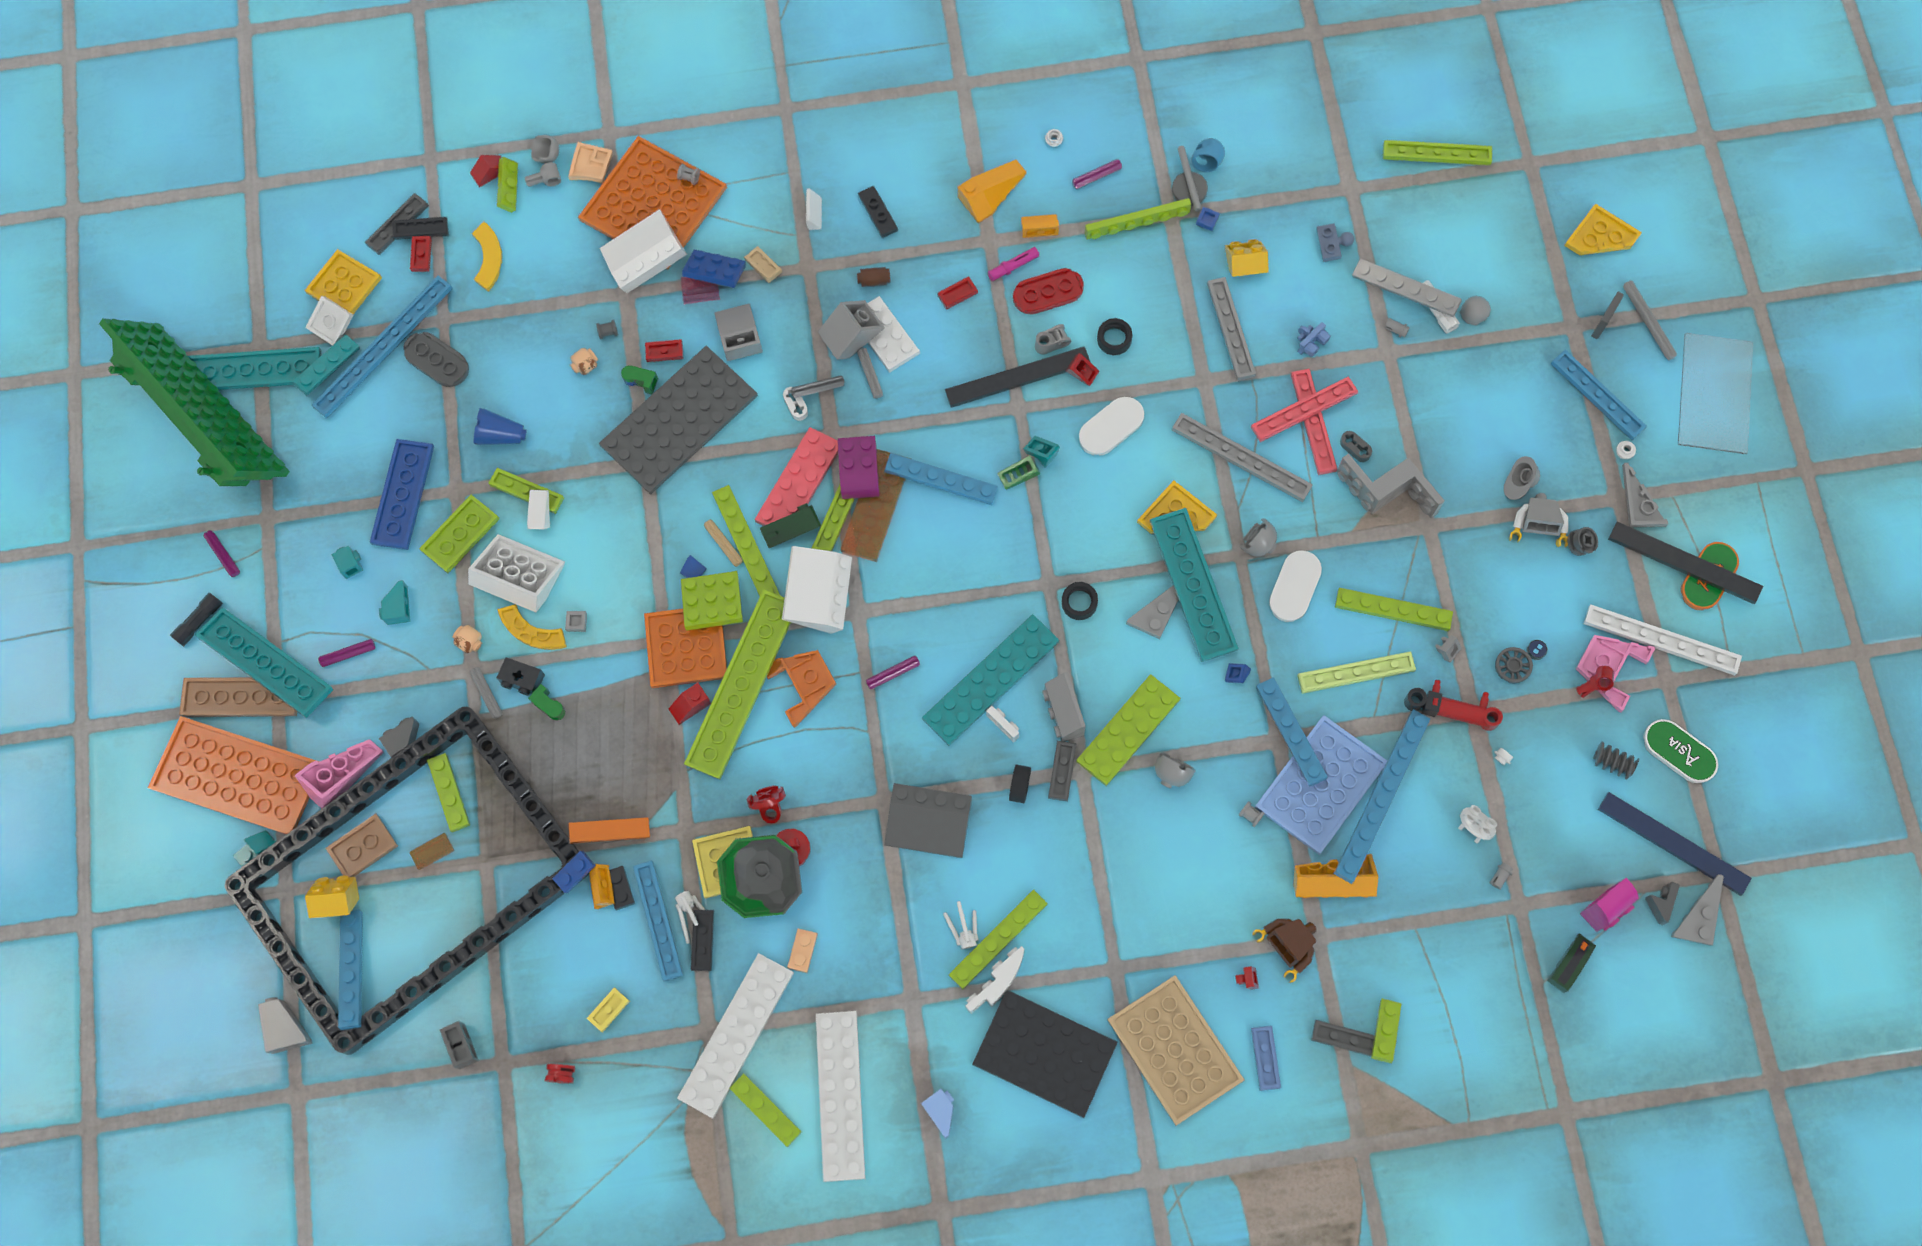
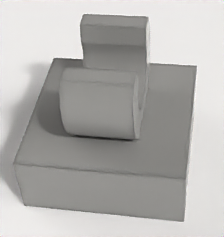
[1435,635,1462,663]

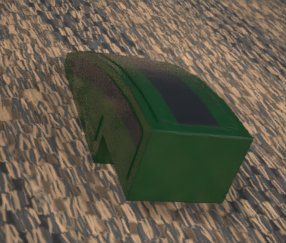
[1547,933,1596,993]

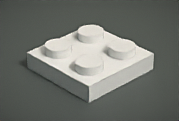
[305,296,353,345]

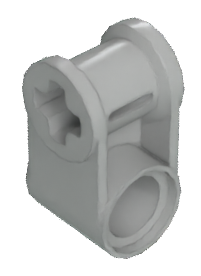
[1035,324,1071,354]

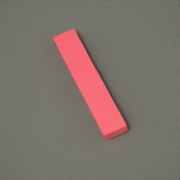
[1291,369,1337,475]
[1251,376,1358,442]

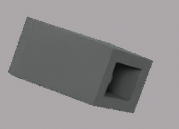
[379,717,419,758]

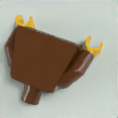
[1252,919,1317,983]

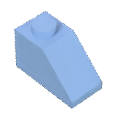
[921,1089,954,1139]

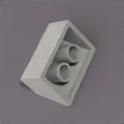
[1042,672,1086,742]

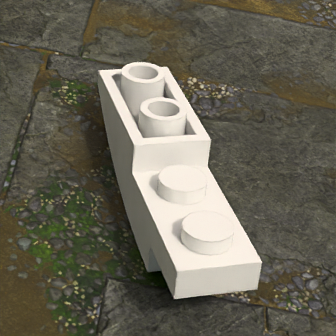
[965,946,1024,1014]

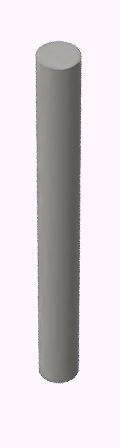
[1177,146,1202,212]

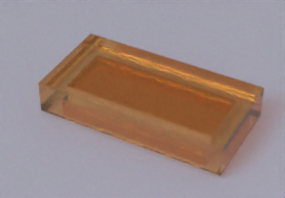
[409,833,455,870]

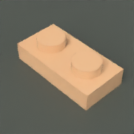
[787,928,818,973]

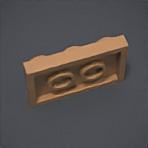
[326,814,398,877]

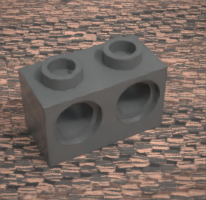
[439,1021,479,1069]

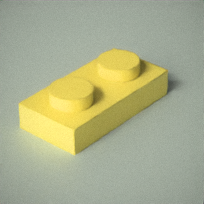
[586,987,630,1033]

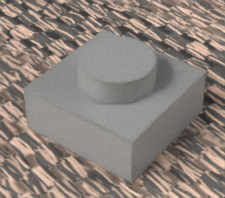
[565,611,587,632]

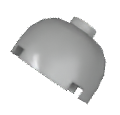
[1240,518,1277,557]
[1155,752,1196,788]

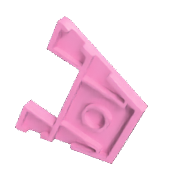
[1576,635,1655,713]

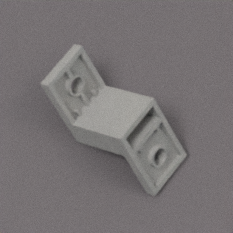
[1337,453,1445,518]

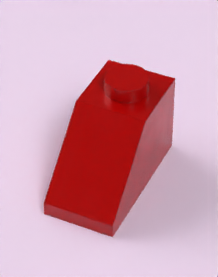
[668,683,711,725]

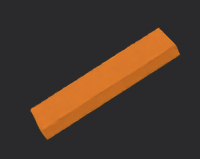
[568,817,650,844]

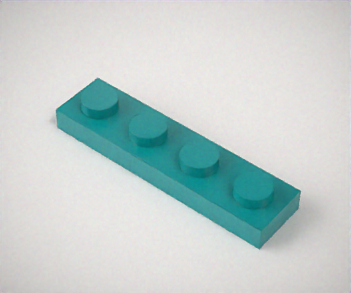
[293,334,360,396]

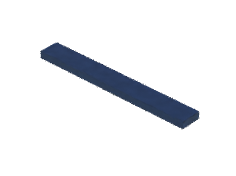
[1598,792,1752,896]

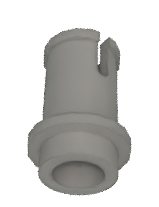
[1384,318,1410,338]
[1489,863,1513,890]

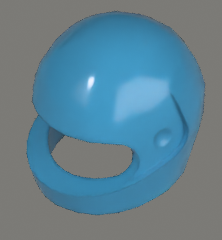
[1191,138,1225,172]

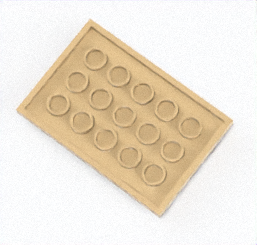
[1107,975,1244,1126]

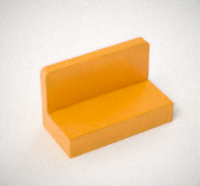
[1021,214,1059,238]
[589,864,615,909]

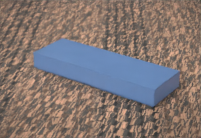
[1251,1026,1281,1091]

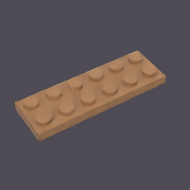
[179,677,297,717]

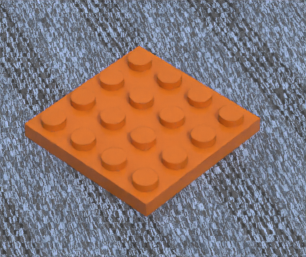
[644,609,727,688]

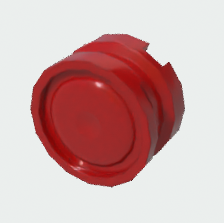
[545,1064,575,1084]

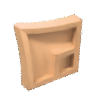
[569,142,613,183]

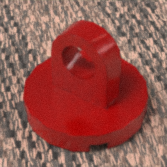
[746,785,786,824]
[776,829,811,866]

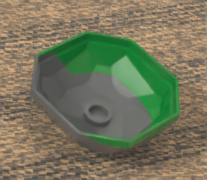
[717,835,802,918]

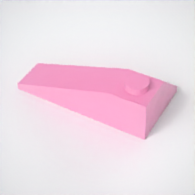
[295,739,383,808]

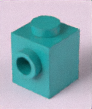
[331,546,363,579]

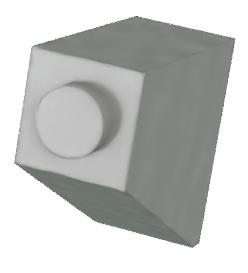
[258,997,312,1054]

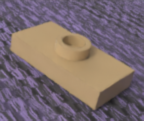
[744,246,782,283]

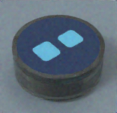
[1526,640,1548,660]

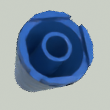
[473,408,527,445]

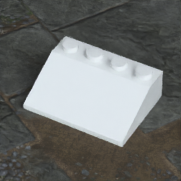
[600,209,687,293]
[468,534,565,612]
[782,546,852,634]

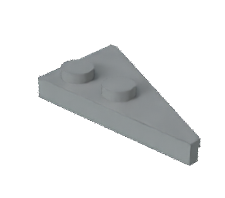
[1622,463,1668,527]
[1126,586,1178,639]
[1671,874,1724,945]

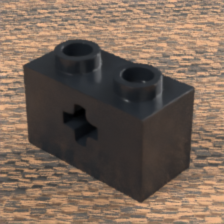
[496,657,545,696]

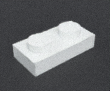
[986,706,1019,743]

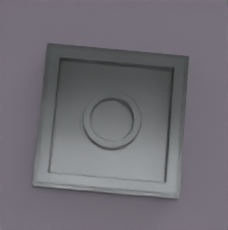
[1591,291,1624,339]

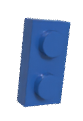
[552,851,596,893]

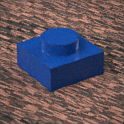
[1196,207,1220,231]

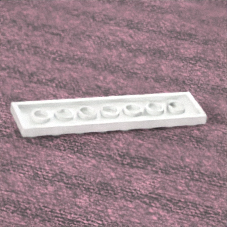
[677,953,794,1119]
[816,1011,865,1182]

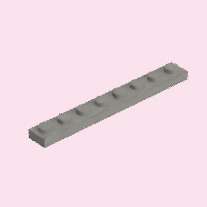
[1172,413,1313,502]

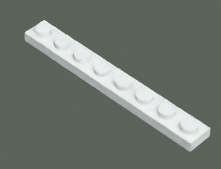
[1583,604,1742,676]

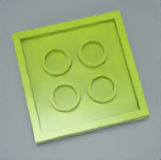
[681,571,743,631]

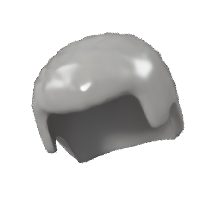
[531,135,559,164]

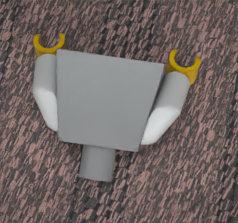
[1509,493,1568,547]

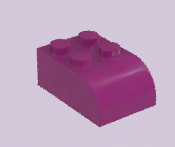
[838,436,880,499]

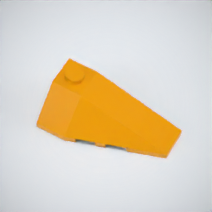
[957,159,1027,223]

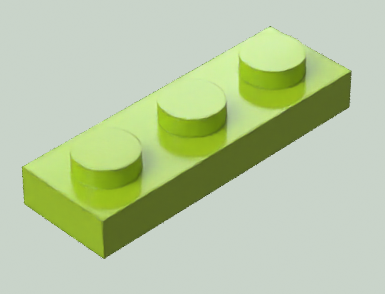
[497,157,518,213]
[1371,999,1402,1063]

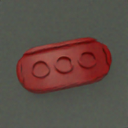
[1013,268,1084,314]

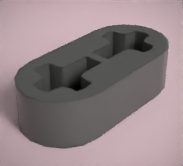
[1340,431,1372,462]

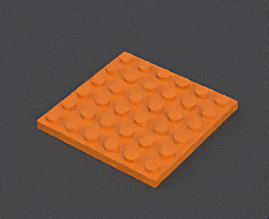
[578,136,727,270]

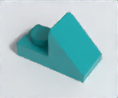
[1023,436,1060,468]
[233,830,276,867]

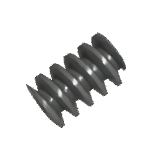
[1593,742,1640,780]

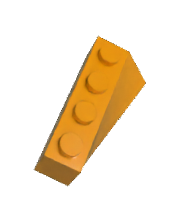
[1293,854,1378,898]

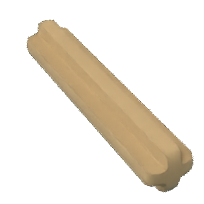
[704,520,743,567]

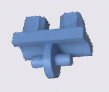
[1297,322,1331,357]

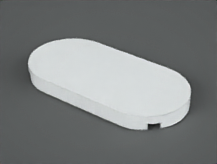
[1079,397,1144,456]
[1269,551,1322,622]

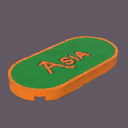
[1681,542,1739,610]

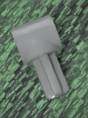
[525,162,561,187]

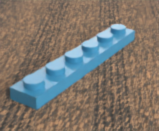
[1551,349,1647,440]
[884,453,998,505]
[1256,677,1327,787]
[633,860,684,982]
[338,910,362,1030]

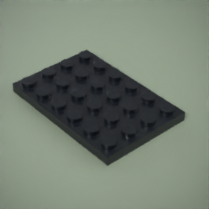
[972,990,1118,1118]

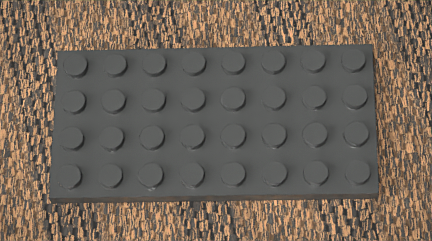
[599,345,758,495]

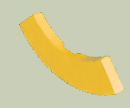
[472,221,503,292]
[497,604,567,650]

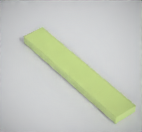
[1297,651,1416,694]

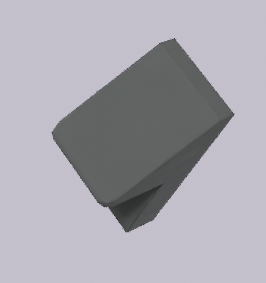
[1645,882,1680,925]

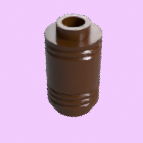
[857,267,891,287]

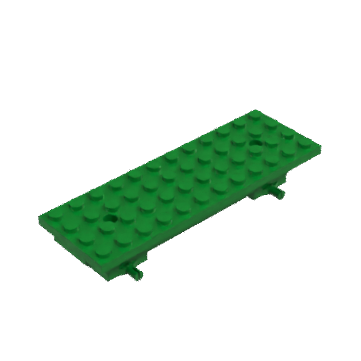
[99,318,290,486]

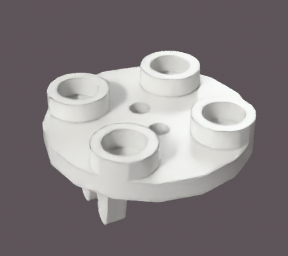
[1458,805,1497,843]

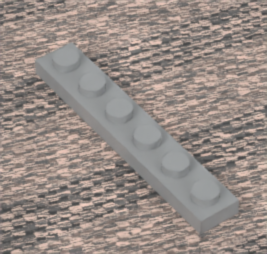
[1352,258,1462,317]
[1207,277,1256,381]

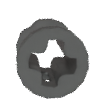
[596,320,618,339]

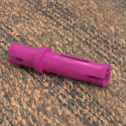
[988,246,1039,282]

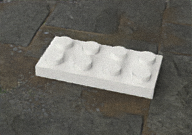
[867,296,920,373]

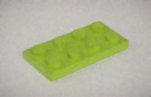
[419,494,500,573]

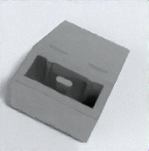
[714,303,763,362]

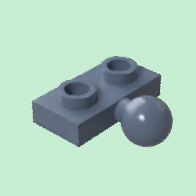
[1317,223,1354,262]

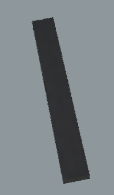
[945,346,1090,408]
[1608,521,1763,604]

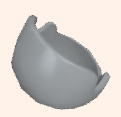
[1460,296,1491,325]

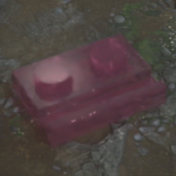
[681,277,720,304]

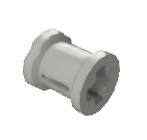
[677,164,700,185]
[1239,802,1265,827]

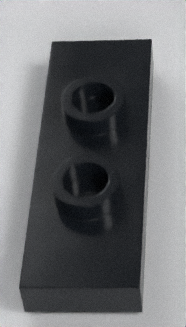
[858,186,898,238]
[392,217,449,240]

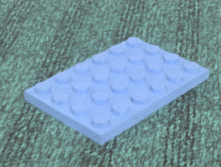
[1254,715,1387,855]

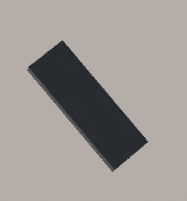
[691,910,714,971]

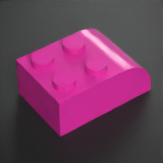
[1580,878,1639,932]

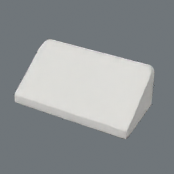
[806,189,822,230]

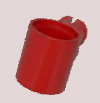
[1576,665,1614,698]

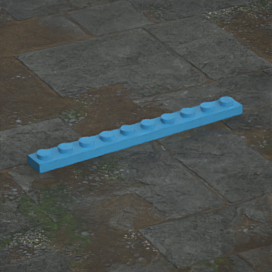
[312,276,453,418]
[1334,709,1430,884]

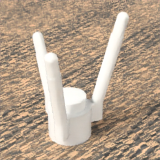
[675,891,705,944]
[943,901,979,949]

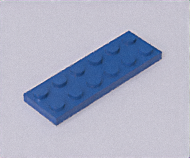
[370,439,434,550]

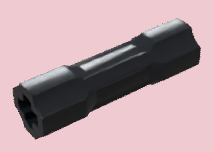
[170,592,223,647]

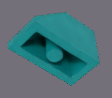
[379,580,410,625]

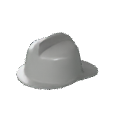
[1504,456,1540,500]

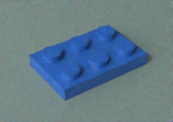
[682,249,746,288]

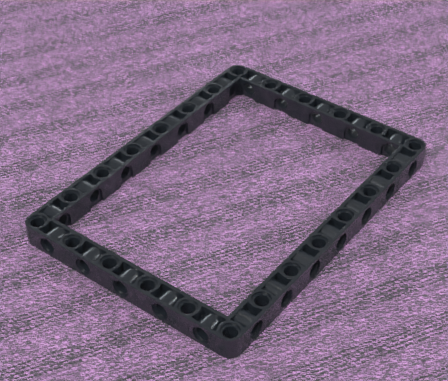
[225,706,589,1055]

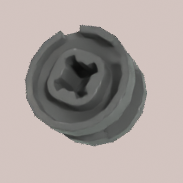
[1567,527,1598,556]

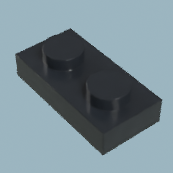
[610,865,635,911]

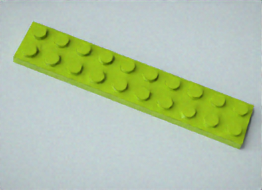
[684,589,791,780]

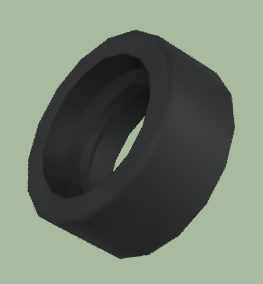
[1097,318,1132,355]
[1062,582,1098,620]
[1009,764,1031,803]

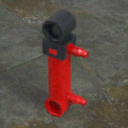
[1404,680,1503,731]

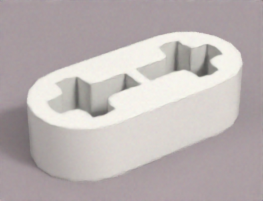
[783,387,808,421]

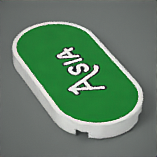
[1643,719,1718,783]

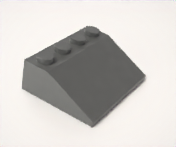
[884,783,972,858]

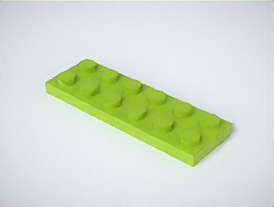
[1076,674,1181,786]

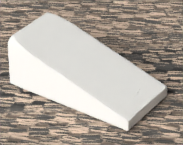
[527,490,550,529]

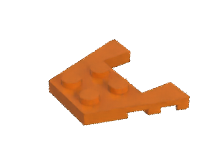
[767,650,836,728]

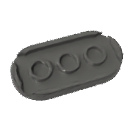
[404,332,469,387]

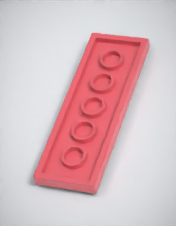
[755,427,838,526]

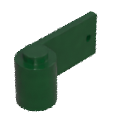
[760,503,821,548]

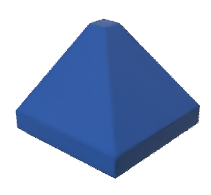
[680,555,706,578]
[1225,663,1251,683]

